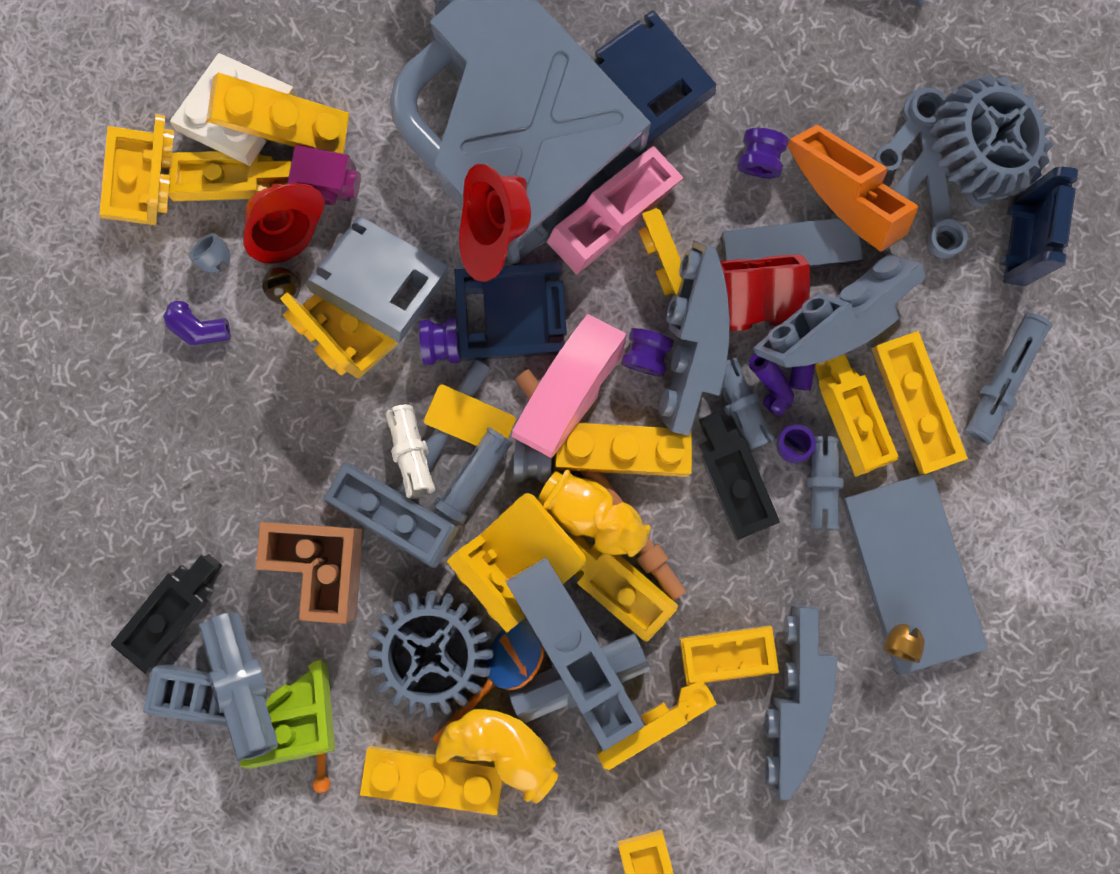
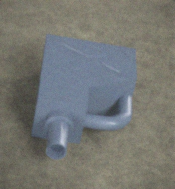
[390,0,651,265]

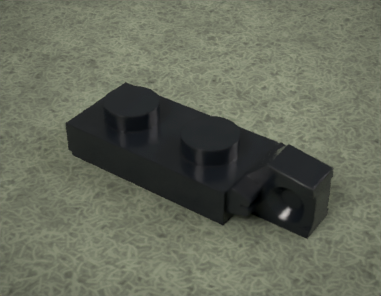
[698,411,780,540]
[111,554,223,674]

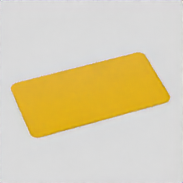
[424,385,516,446]

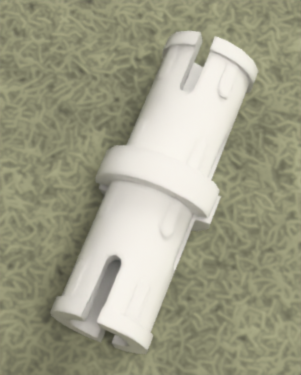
[385,404,435,499]

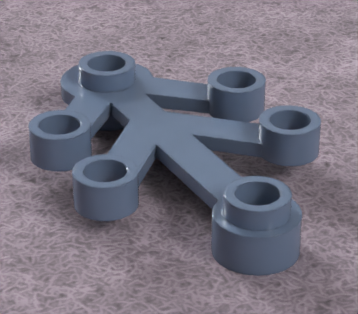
[873,88,992,259]

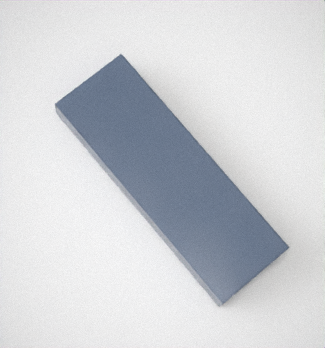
[721,218,863,269]
[322,462,459,568]

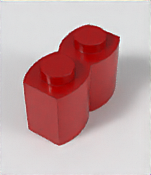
[720,255,810,331]

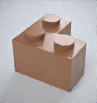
[256,522,364,624]

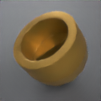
[883,623,925,663]

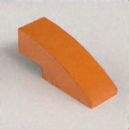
[787,124,919,252]

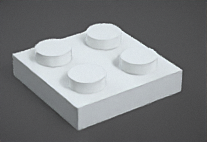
[170,53,297,166]

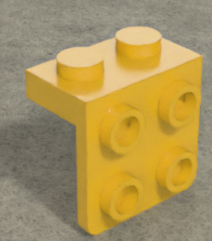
[99,114,174,226]
[280,292,398,380]
[446,493,586,633]

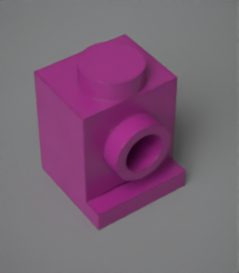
[287,145,361,205]

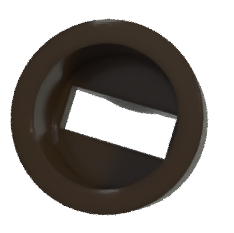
[262,267,301,305]

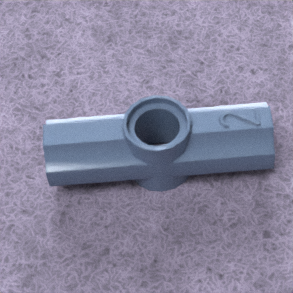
[200,613,278,761]
[508,633,650,723]

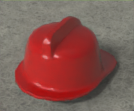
[459,163,531,282]
[243,183,325,264]

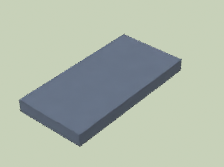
[841,472,988,675]

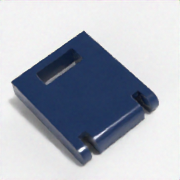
[595,10,717,144]
[1000,166,1078,286]
[454,262,567,361]

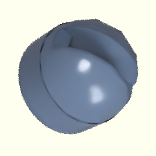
[189,233,231,273]

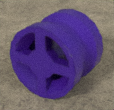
[737,128,789,179]
[419,318,461,366]
[621,328,674,377]

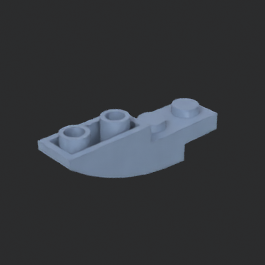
[659,240,730,435]
[753,254,926,367]
[505,557,645,751]
[765,605,837,800]

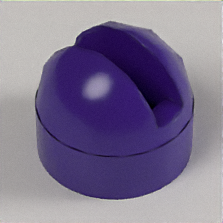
[776,425,816,463]

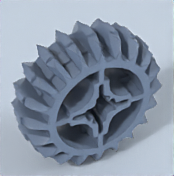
[929,74,1054,201]
[367,590,493,718]

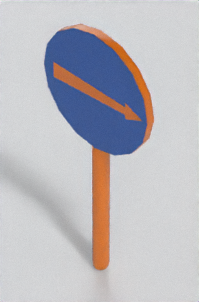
[433,622,544,743]

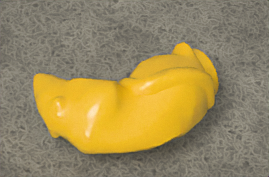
[538,469,651,557]
[435,709,559,804]

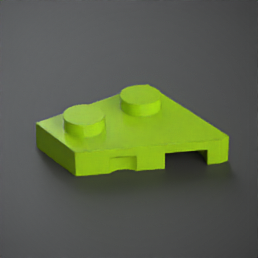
[240,660,335,769]

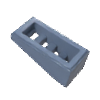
[143,663,227,726]

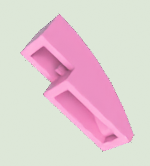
[547,146,683,275]
[512,314,627,458]

